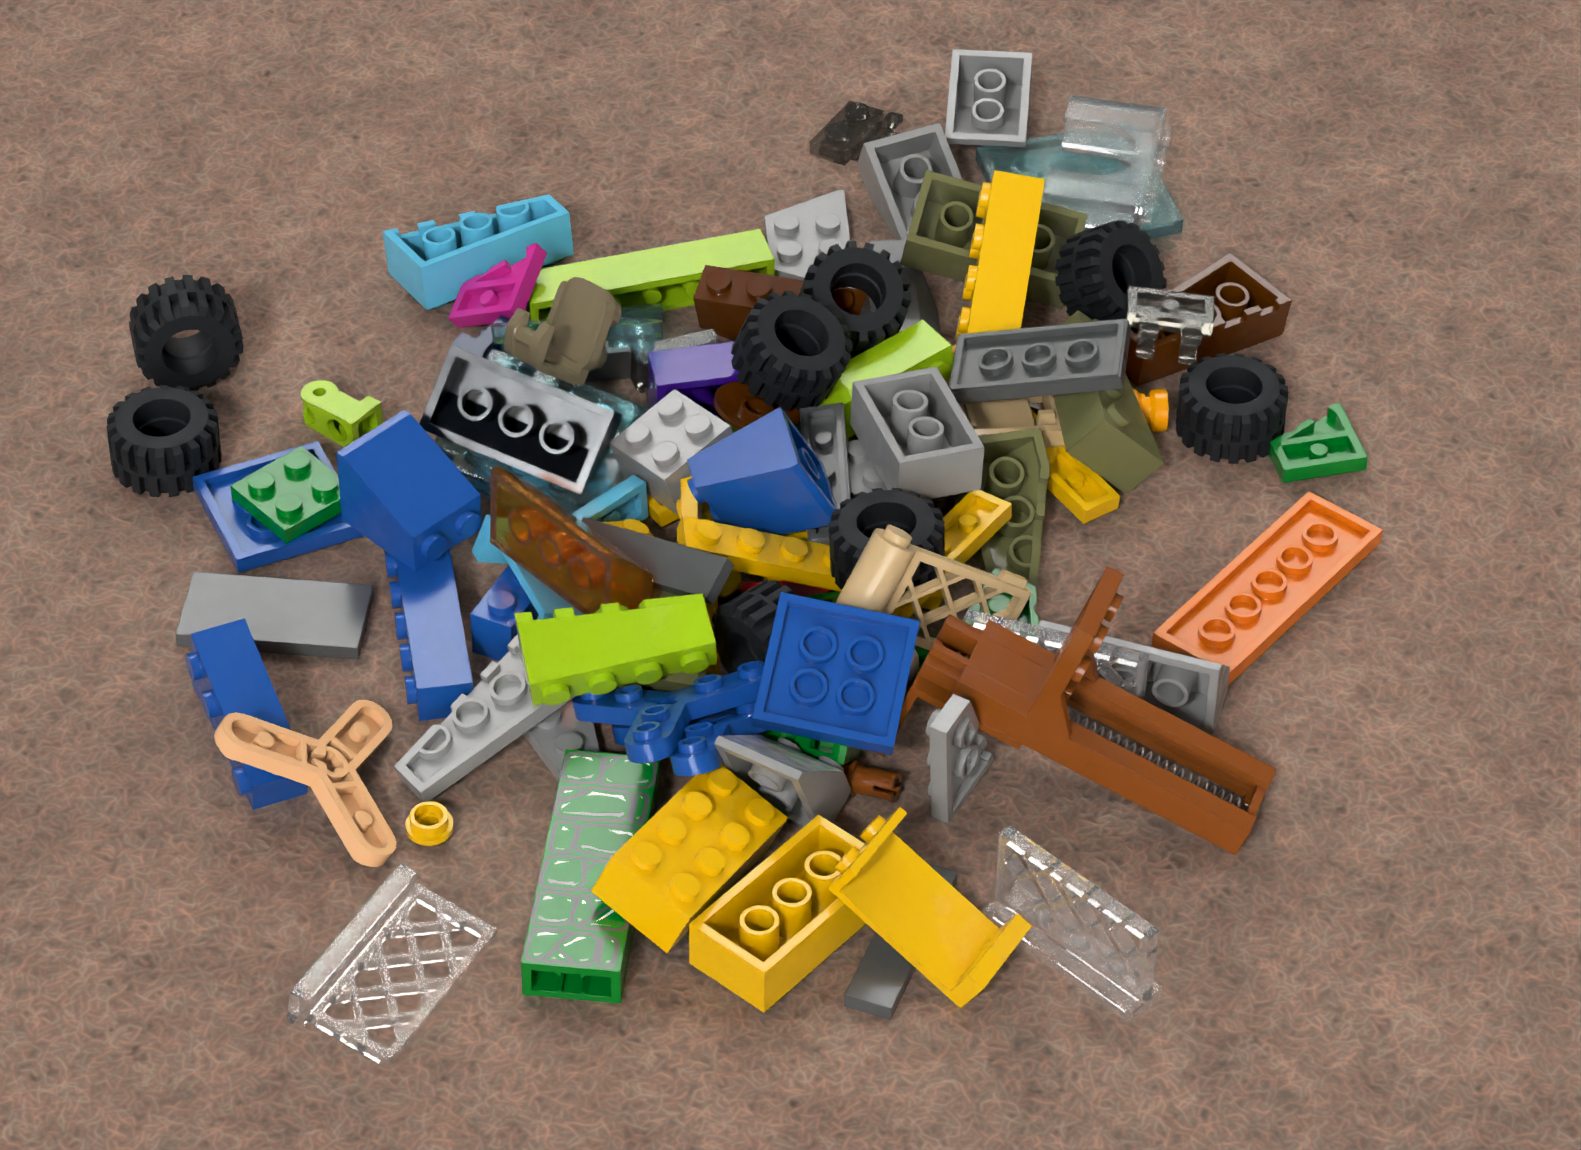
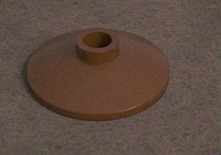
[713,381,800,429]

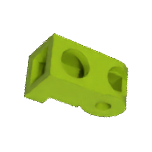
[301,380,383,447]

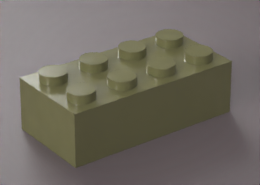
[900,170,1088,309]

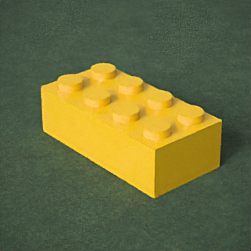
[955,170,1045,341]
[591,764,788,953]
[689,814,866,1013]

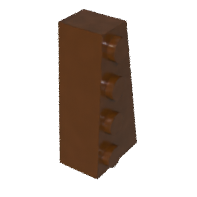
[1125,253,1292,386]

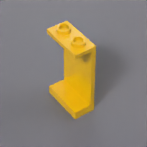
[828,807,1032,1008]

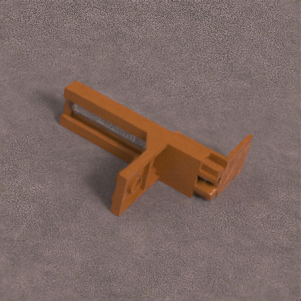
[876,566,1276,855]

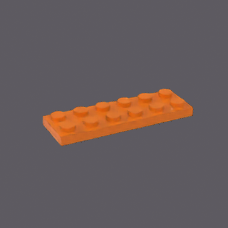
[1152,491,1383,686]

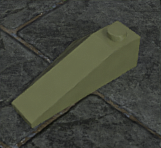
[955,428,1050,591]

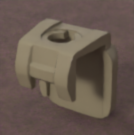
[504,277,621,386]

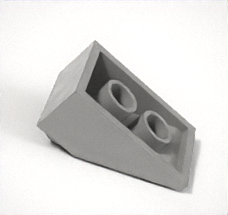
[945,49,1032,147]
[857,123,962,240]
[714,735,852,828]

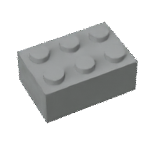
[850,367,985,499]

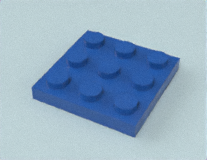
[192,441,364,573]
[751,592,920,755]

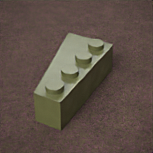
[1053,310,1165,493]

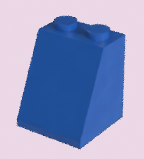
[687,407,838,535]
[336,410,482,572]

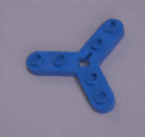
[572,661,765,763]
[611,701,768,776]

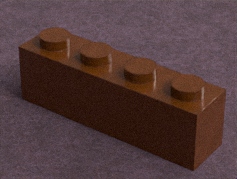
[693,265,872,358]

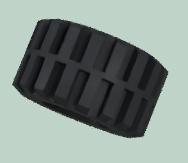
[1055,220,1167,321]
[799,241,911,359]
[129,275,244,391]
[731,291,852,411]
[1175,353,1289,464]
[106,385,222,497]
[829,488,945,592]
[712,580,796,674]

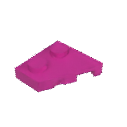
[448,243,547,328]

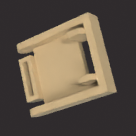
[947,379,1065,447]

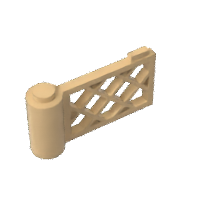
[836,525,1032,650]

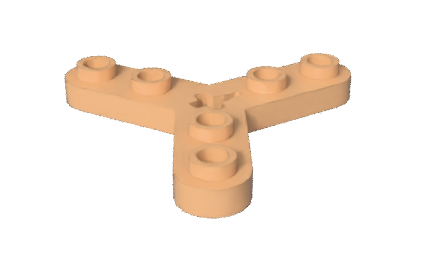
[214,700,396,867]

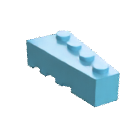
[382,194,574,310]

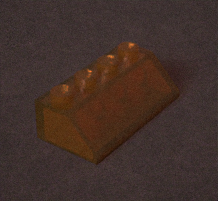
[490,466,653,614]

